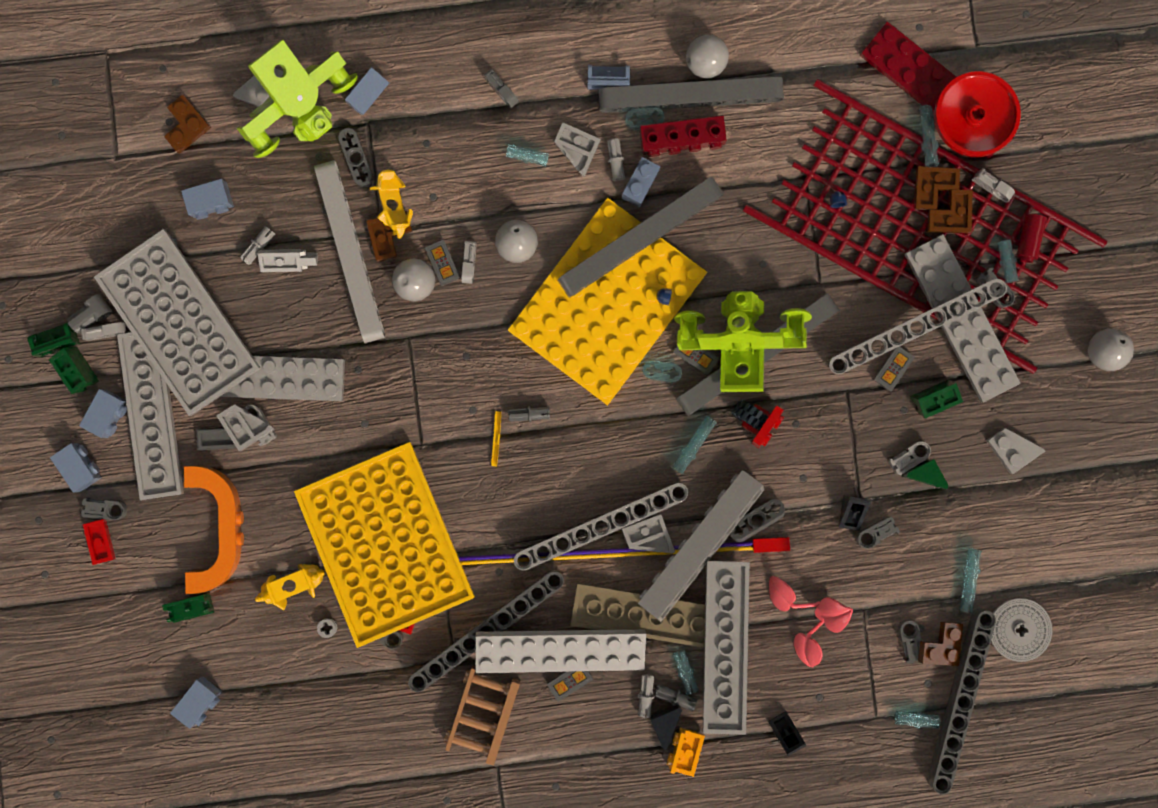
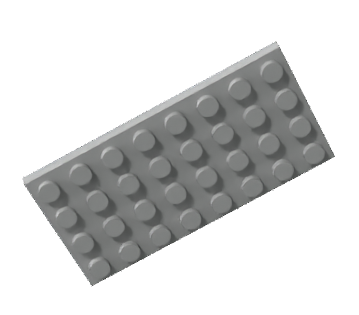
[94,229,261,416]

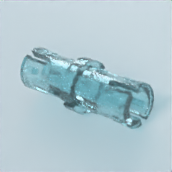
[506,144,549,167]
[997,240,1019,284]
[672,650,699,695]
[895,711,940,729]

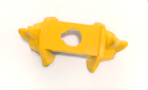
[370,170,413,239]
[255,564,325,610]

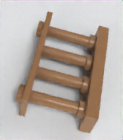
[444,665,521,766]

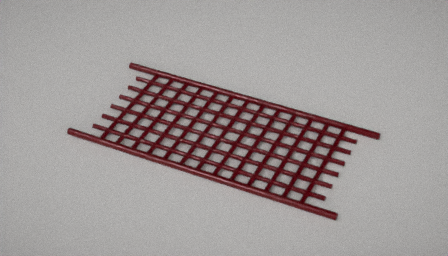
[743,79,1108,374]

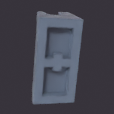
[588,65,630,90]
[345,67,390,115]

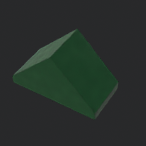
[902,459,949,489]

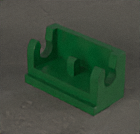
[27,322,80,357]
[48,347,99,394]
[910,380,963,419]
[162,592,215,623]

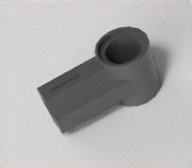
[67,294,113,334]

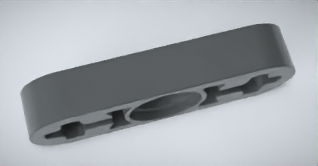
[339,128,373,187]
[730,499,785,542]

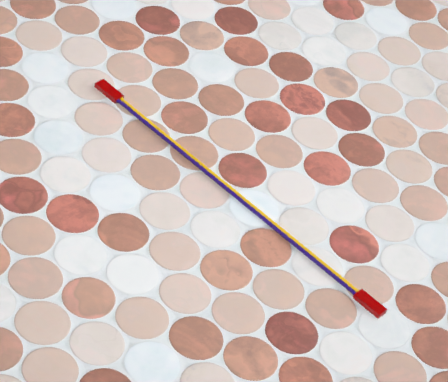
[459,537,790,565]

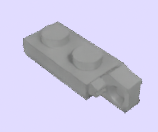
[257,249,319,272]

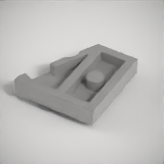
[554,123,601,177]
[986,428,1045,475]
[622,514,675,554]

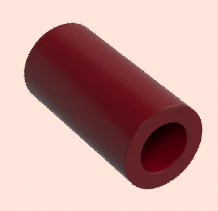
[1016,214,1047,263]

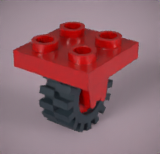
[731,399,784,449]

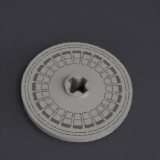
[991,598,1052,662]

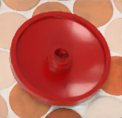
[934,71,1021,157]

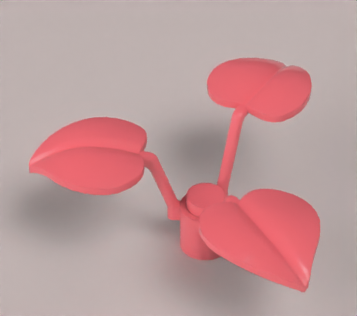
[769,576,853,668]

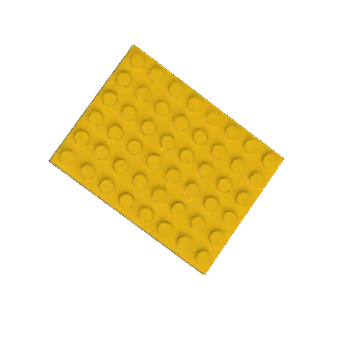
[508,198,707,406]
[294,442,475,648]

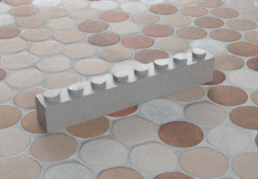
[638,470,764,622]

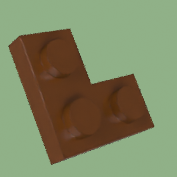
[164,95,211,154]
[914,166,960,210]
[927,190,973,233]
[366,211,413,262]
[918,621,963,666]

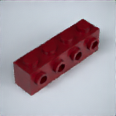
[640,116,727,157]

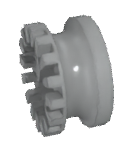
[317,618,338,638]

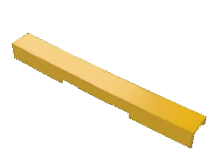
[491,411,502,467]

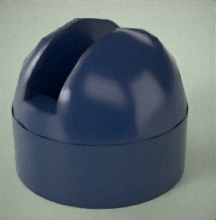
[830,191,847,208]
[656,288,672,306]

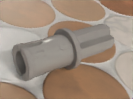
[608,138,626,181]
[240,226,276,265]
[638,674,654,718]

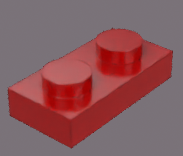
[82,519,116,565]

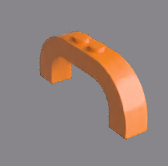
[184,466,244,594]

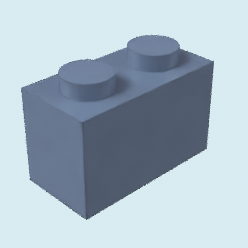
[622,157,660,208]
[181,179,234,220]
[79,389,127,438]
[50,443,102,493]
[170,676,222,729]

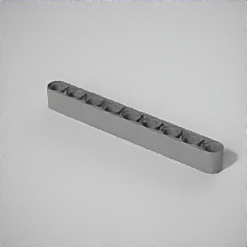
[314,160,385,343]
[829,279,1007,374]
[514,483,688,571]

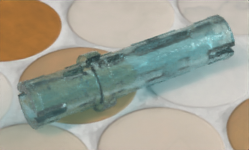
[919,105,939,167]
[671,416,717,475]
[959,548,982,613]

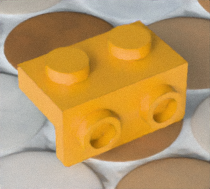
[667,727,705,777]

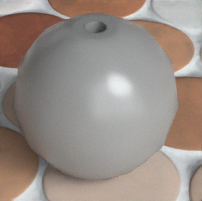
[686,35,729,78]
[495,220,538,263]
[392,258,435,302]
[1088,328,1134,371]

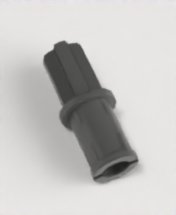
[508,406,550,422]
[655,685,697,712]

